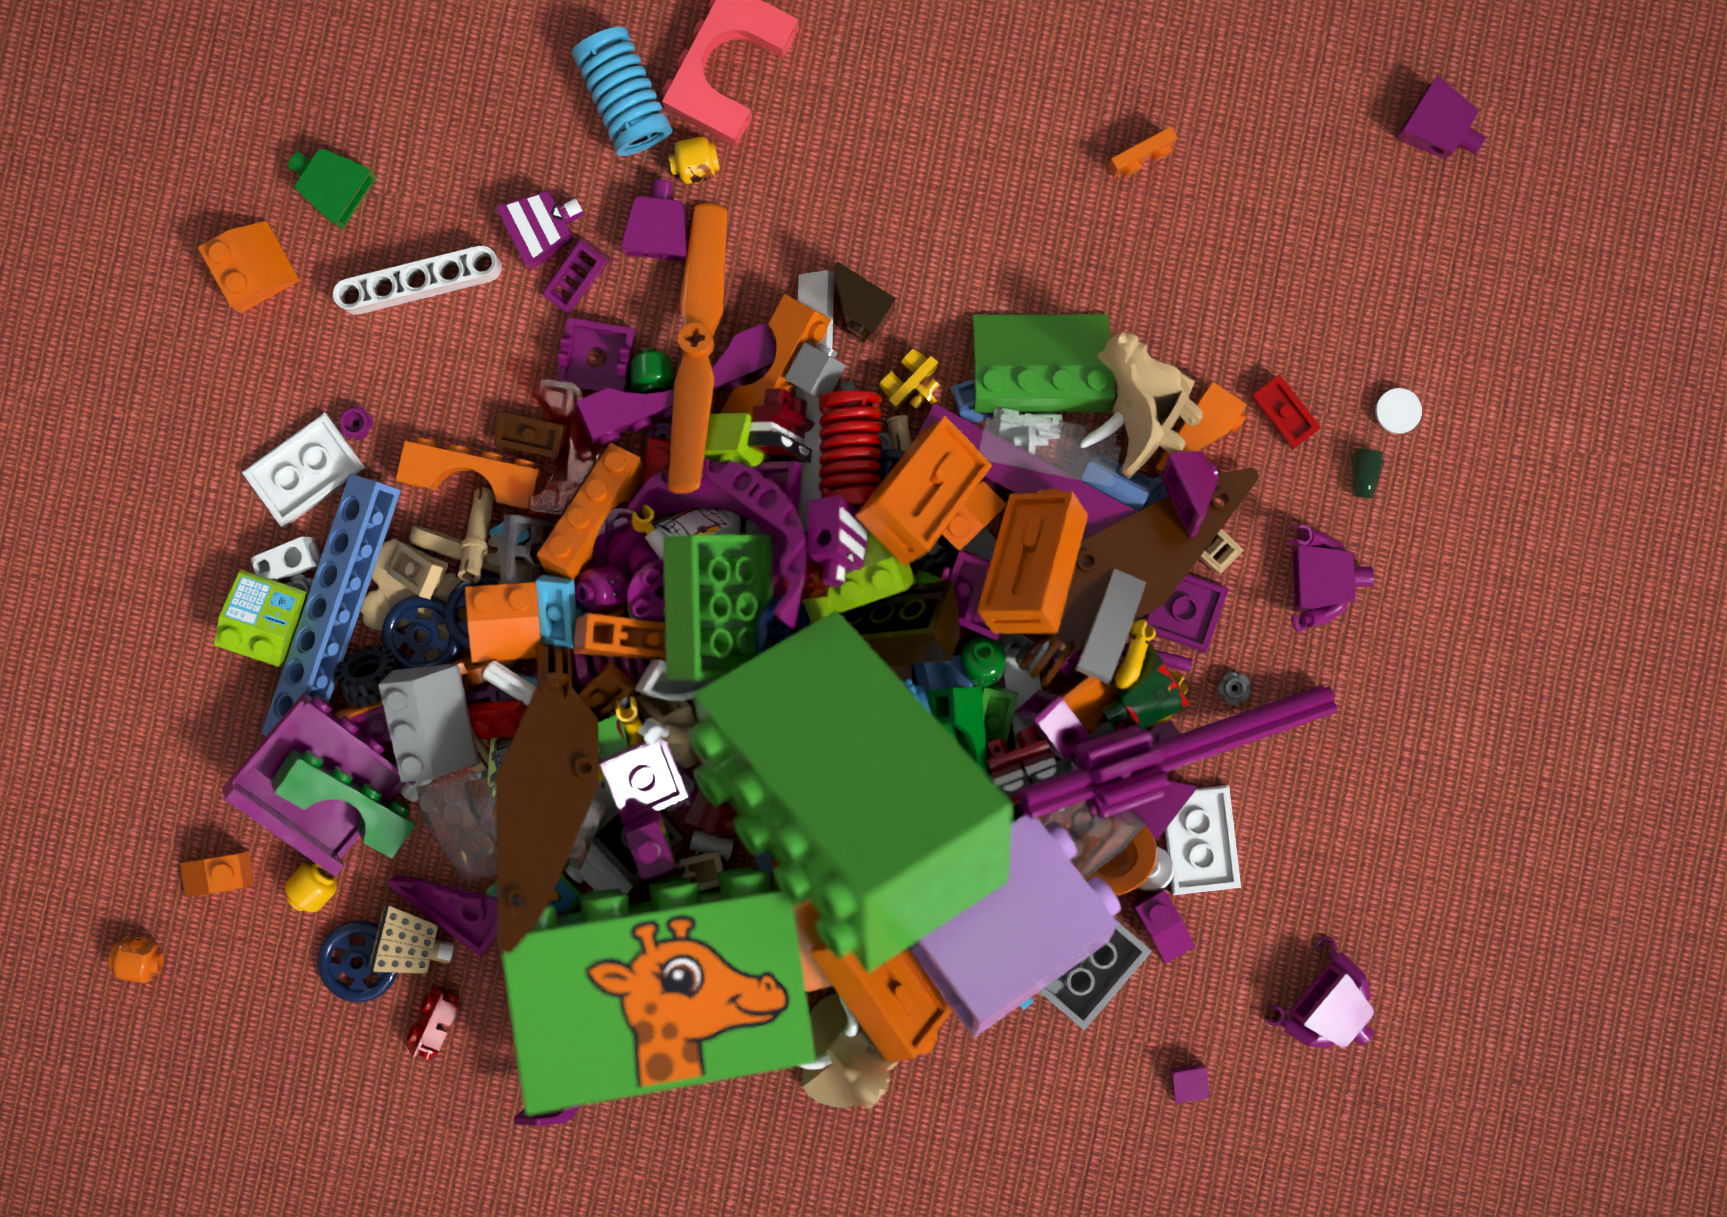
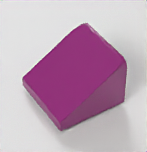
[1169,1063,1210,1103]

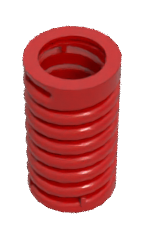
[819,391,882,512]

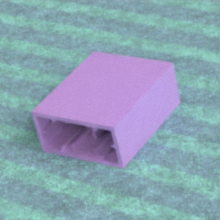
[908,816,1120,1038]

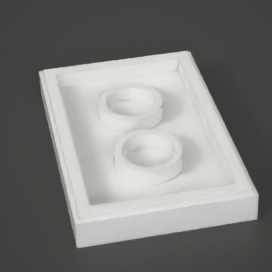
[242,413,367,528]
[1164,785,1241,895]

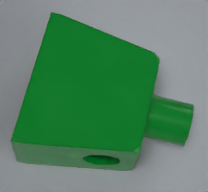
[288,148,377,230]

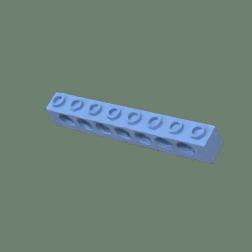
[261,473,401,736]

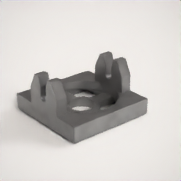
[487,515,559,585]

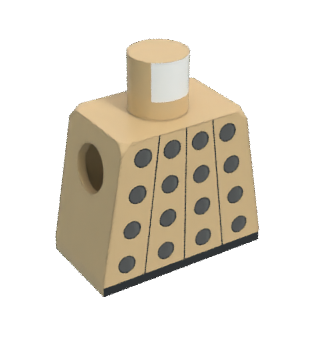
[368,905,454,973]

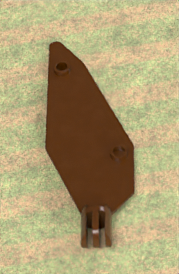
[1018,468,1259,687]
[496,645,600,954]

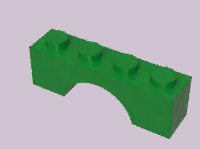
[928,687,988,776]
[270,748,415,859]

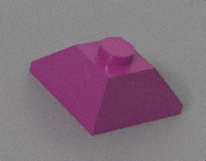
[1161,451,1219,538]

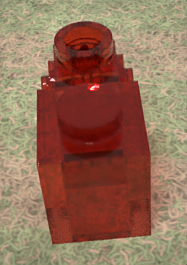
[684,789,739,838]

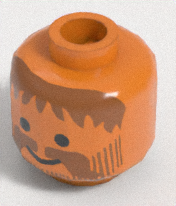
[108,935,164,983]

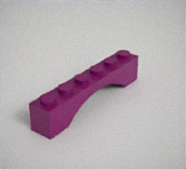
[575,322,777,446]

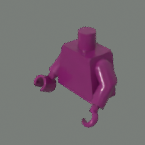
[1288,525,1374,632]
[1264,937,1374,1048]

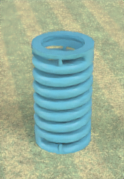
[571,27,673,156]

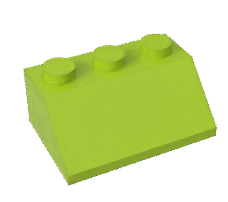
[801,531,916,623]

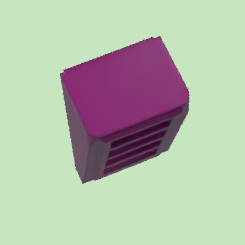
[541,238,611,314]

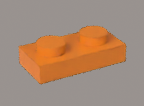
[1108,126,1178,178]

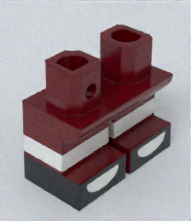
[748,388,815,463]
[986,727,1064,805]

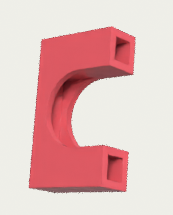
[661,0,799,147]

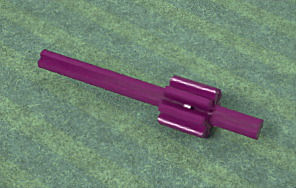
[1017,685,1337,819]

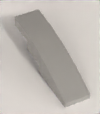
[1075,568,1146,684]

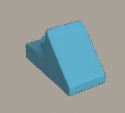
[536,575,586,648]

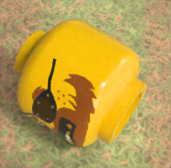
[668,136,720,184]

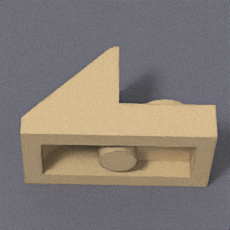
[387,542,448,599]

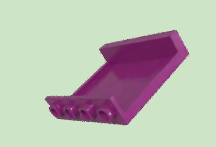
[222,692,416,876]

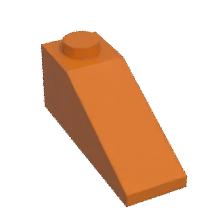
[1152,382,1247,474]
[573,613,666,660]

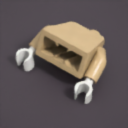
[614,694,697,768]

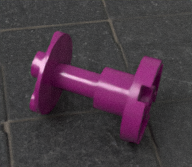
[606,523,665,622]

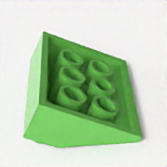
[973,314,1115,413]
[663,535,774,680]

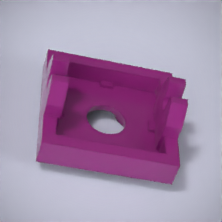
[556,317,636,392]

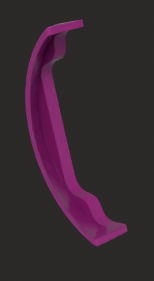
[628,459,807,628]

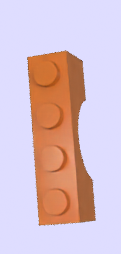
[720,294,831,417]
[395,437,543,512]
[537,443,644,586]

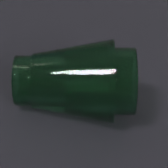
[1351,448,1386,498]

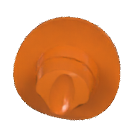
[1072,816,1157,896]

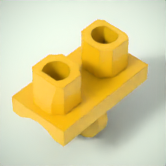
[879,349,940,411]

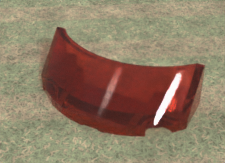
[523,378,603,519]

